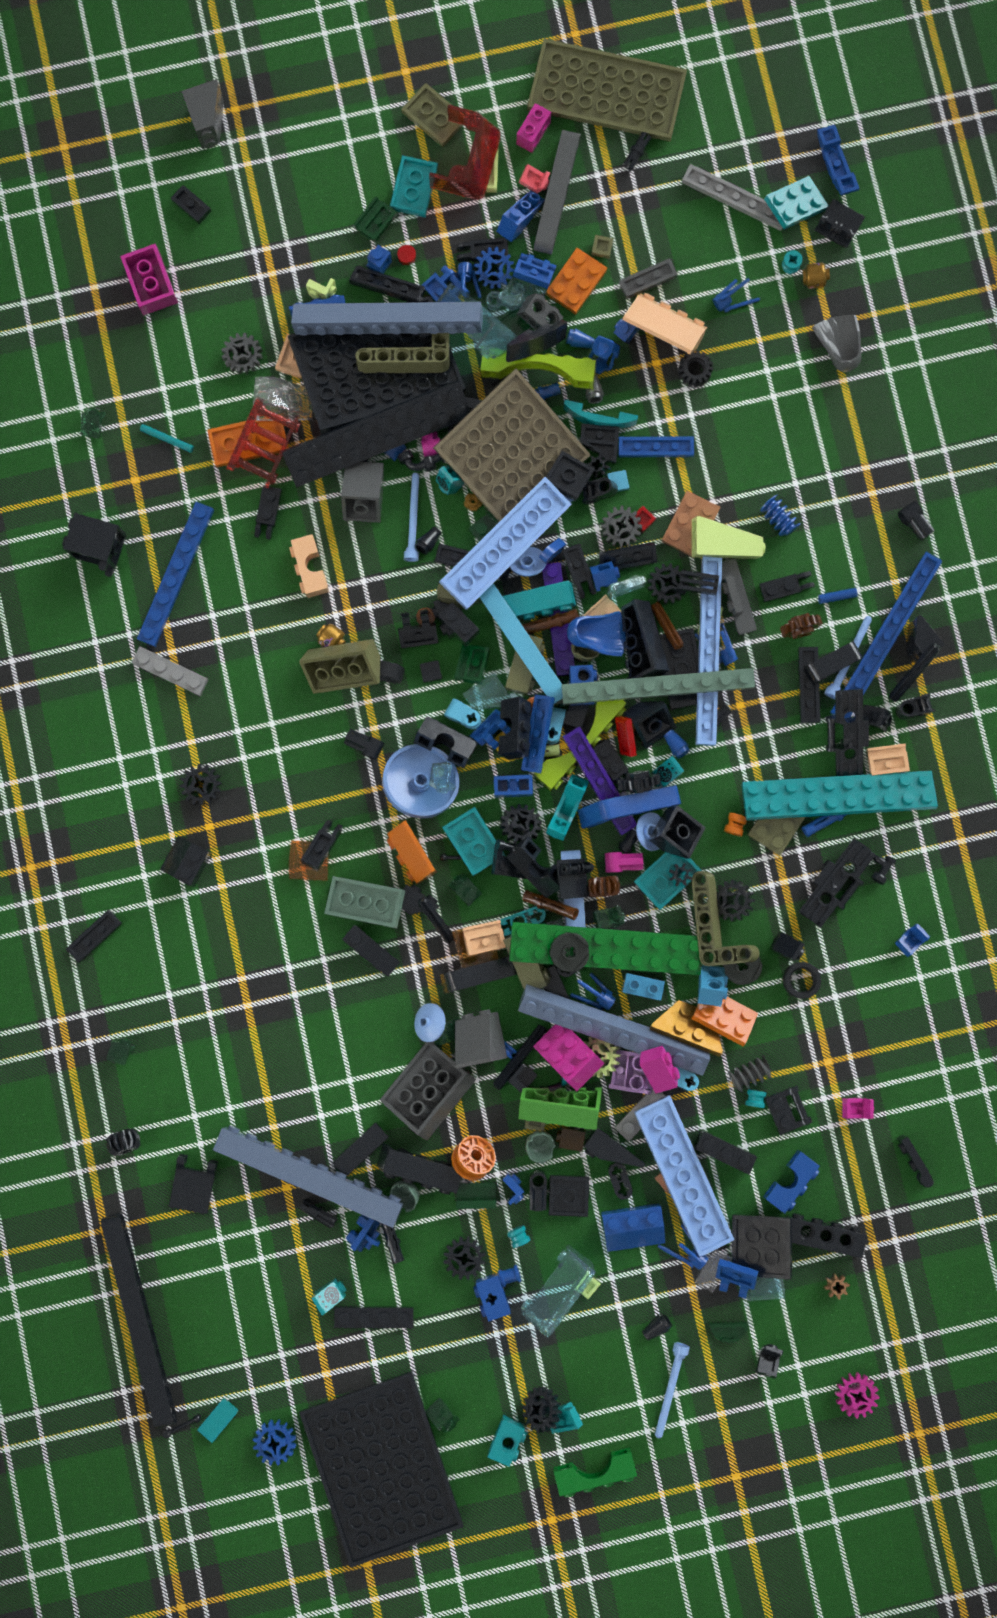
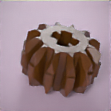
[588,876,620,898]

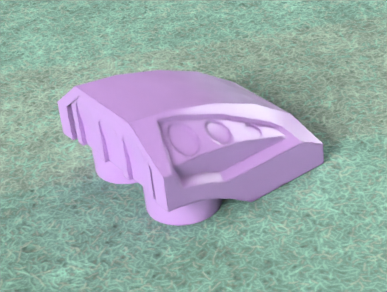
[609,1050,653,1094]

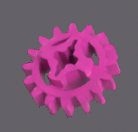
[835,1372,880,1419]

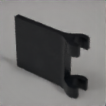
[169,1154,218,1214]

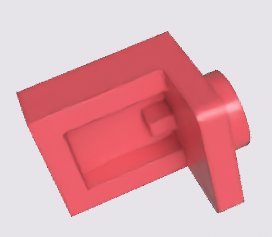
[518,164,550,194]

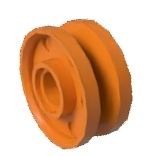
[451,1135,496,1181]

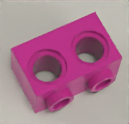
[516,103,551,153]

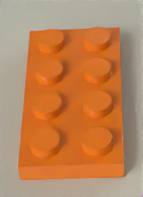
[207,413,289,468]

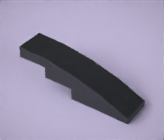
[506,319,568,362]

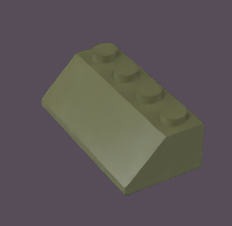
[299,639,380,694]

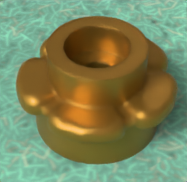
[464,493,482,511]

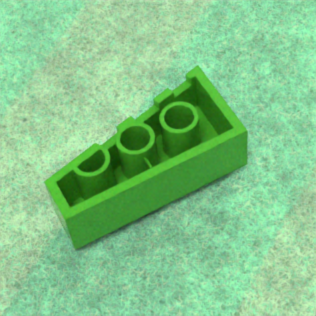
[518,1087,602,1130]

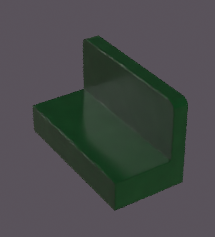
[456,1182,496,1209]

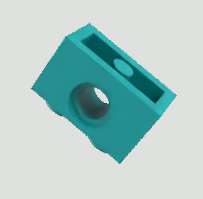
[488,1415,527,1467]

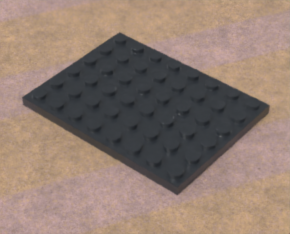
[288,296,466,434]
[299,1371,464,1568]

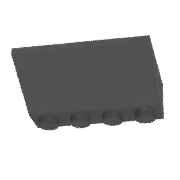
[380,1042,476,1140]

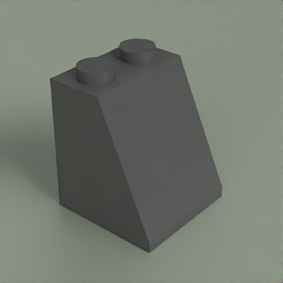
[182,79,224,149]
[341,462,384,523]
[455,1009,507,1069]

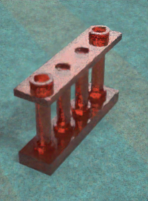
[226,397,301,488]

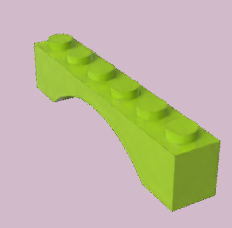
[480,347,596,389]
[534,700,626,791]

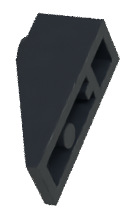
[342,925,400,977]
[583,1127,645,1167]

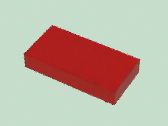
[615,716,637,757]

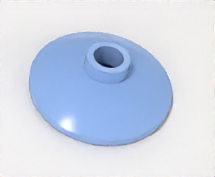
[510,547,546,577]
[636,812,661,851]
[414,1003,445,1042]

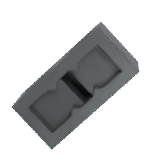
[517,293,563,330]

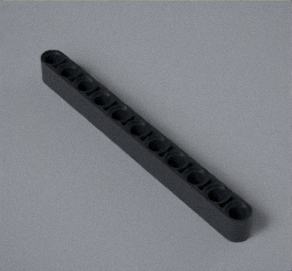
[101,1212,177,1429]

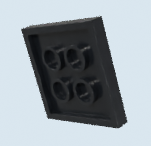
[732,1214,792,1280]

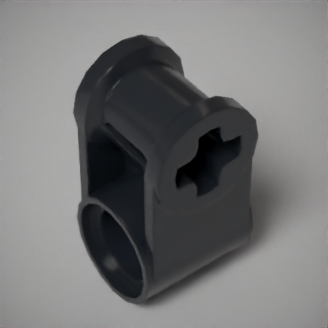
[582,477,618,505]
[895,693,936,720]

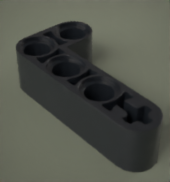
[439,957,517,994]

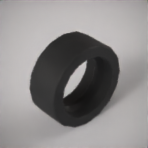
[380,660,405,684]
[782,962,821,999]

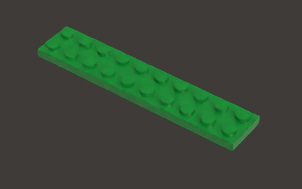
[509,922,705,975]

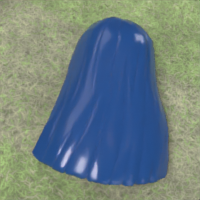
[567,611,626,656]

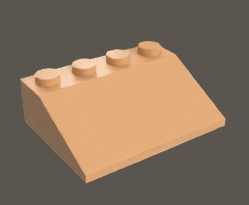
[622,293,707,354]

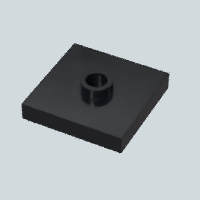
[546,451,595,502]
[549,1175,589,1217]

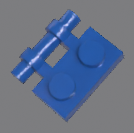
[512,253,556,289]
[422,265,470,302]

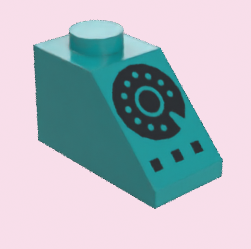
[436,465,465,495]
[652,756,684,788]
[311,1278,346,1315]

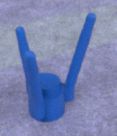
[456,262,481,298]
[713,278,760,313]
[695,623,738,666]
[570,973,616,1011]
[658,1224,708,1270]

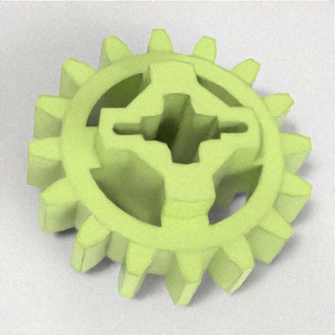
[583,1037,621,1078]

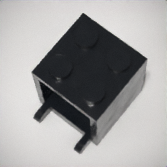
[62,513,127,577]

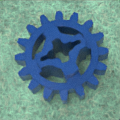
[473,247,514,289]
[253,1419,296,1466]

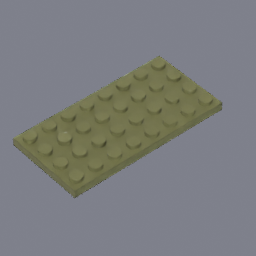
[527,38,687,142]

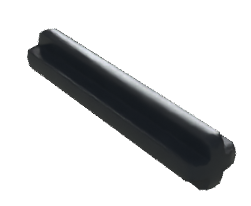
[418,897,455,944]

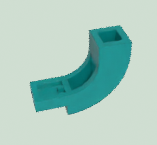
[546,774,589,841]

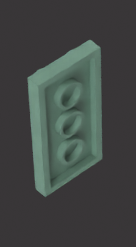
[324,876,405,929]

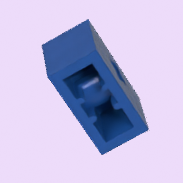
[494,775,533,798]
[473,1272,511,1322]

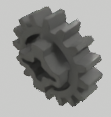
[221,333,263,375]
[601,506,642,548]

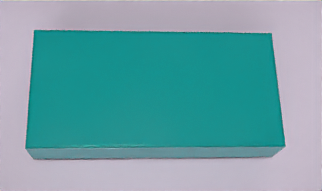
[197,1398,239,1443]

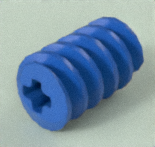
[760,495,801,537]

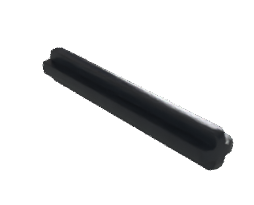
[889,643,941,702]
[493,1024,547,1090]

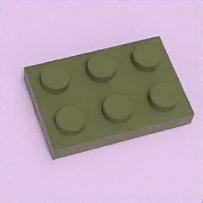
[401,83,467,148]
[747,817,805,856]

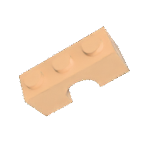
[289,534,330,598]

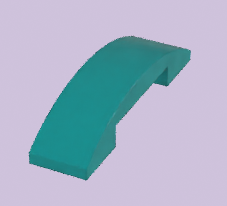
[563,400,638,429]

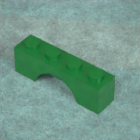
[553,1447,637,1497]

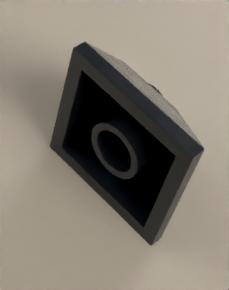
[623,701,677,749]

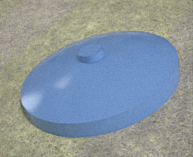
[382,744,459,818]

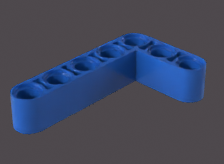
[577,785,681,829]

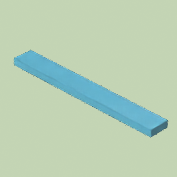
[480,583,562,704]

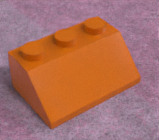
[387,820,437,884]

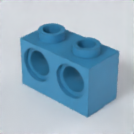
[698,965,728,1007]
[621,973,665,1001]

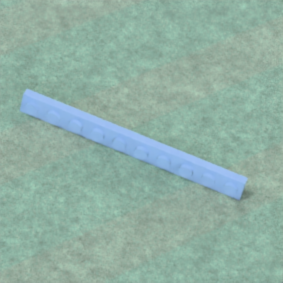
[695,556,722,746]

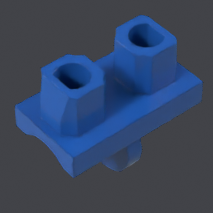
[346,1215,380,1252]

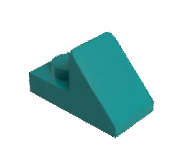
[551,1402,583,1434]

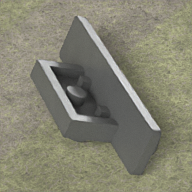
[721,559,757,635]

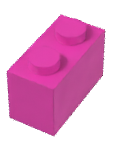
[640,1046,680,1094]

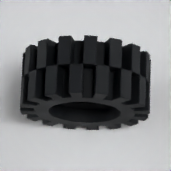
[678,350,713,388]

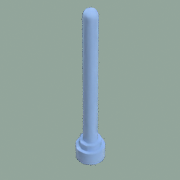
[404,472,419,562]
[824,616,872,700]
[655,1342,690,1438]

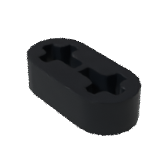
[608,1162,633,1200]

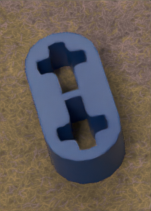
[539,538,567,564]

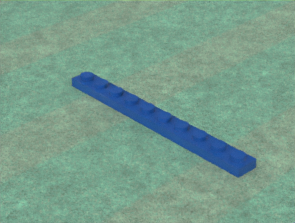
[830,551,942,718]

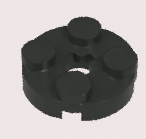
[549,932,589,972]
[723,949,762,985]

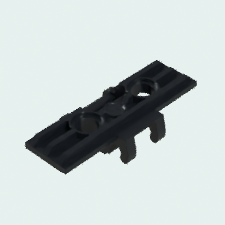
[825,689,869,776]
[799,838,876,928]

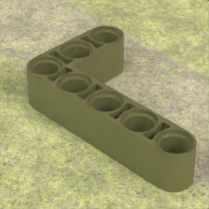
[355,333,450,373]
[692,871,760,966]

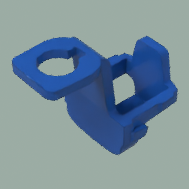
[588,336,620,374]

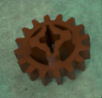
[780,613,823,639]

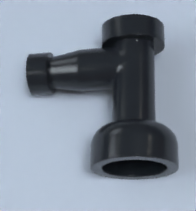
[871,855,896,885]

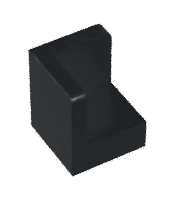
[508,1063,537,1093]

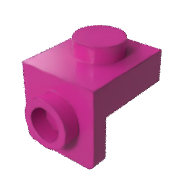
[842,1098,874,1119]

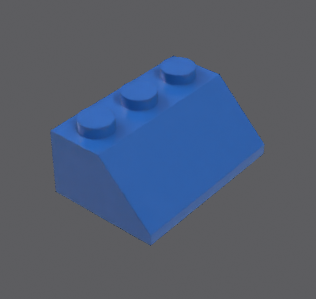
[601,1203,665,1252]

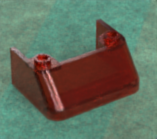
[429,104,501,200]

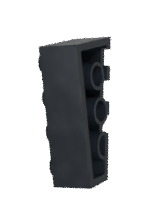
[621,599,670,679]
[376,1142,462,1195]

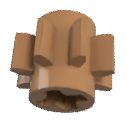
[824,1273,850,1299]

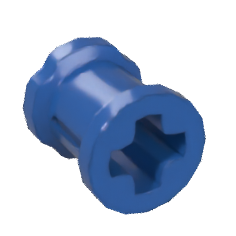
[498,1264,522,1287]

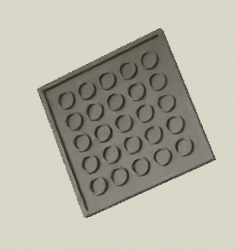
[433,369,590,522]

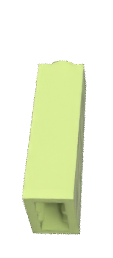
[692,516,766,559]

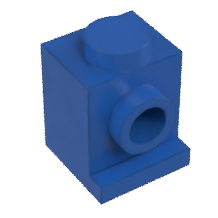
[366,245,392,274]
[613,319,640,344]
[590,561,620,591]

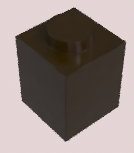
[556,1125,586,1152]

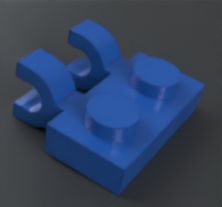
[470,709,511,750]
[716,1259,758,1299]

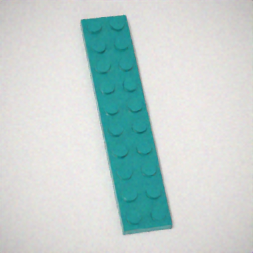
[741,771,938,820]

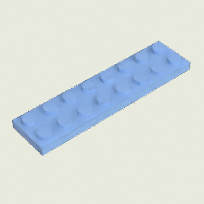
[439,477,572,609]
[634,1095,734,1257]

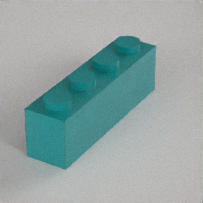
[502,580,576,620]

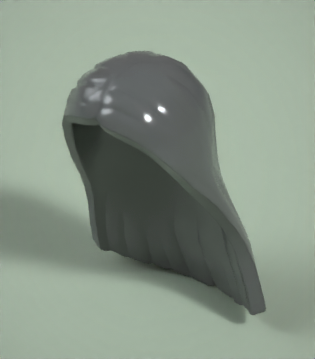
[812,315,862,372]

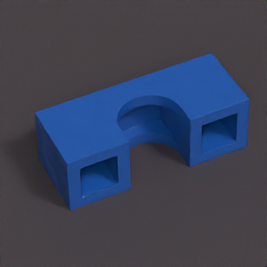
[763,1150,820,1214]

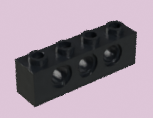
[786,1213,867,1258]

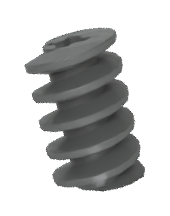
[727,1055,771,1092]

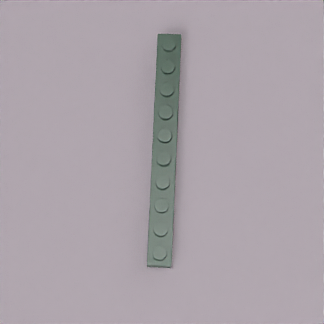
[561,668,755,705]

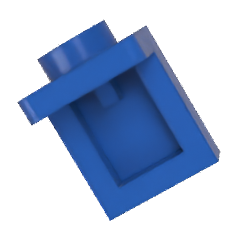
[895,924,930,957]
[502,1173,524,1205]

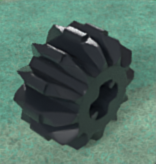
[106,1128,141,1156]

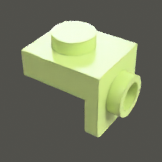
[306,278,337,300]

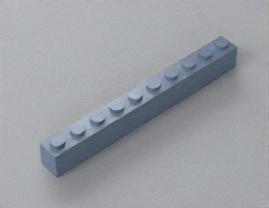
[291,302,483,335]
[518,984,710,1076]
[213,1125,404,1228]

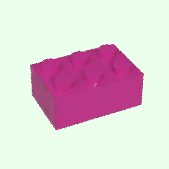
[120,243,178,316]
[533,1024,605,1091]

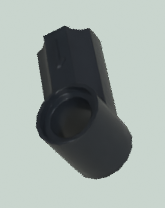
[898,501,935,541]
[344,728,385,760]
[529,1169,547,1211]

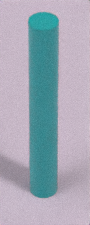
[140,424,194,453]

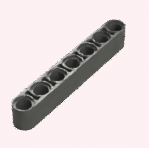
[534,130,581,255]

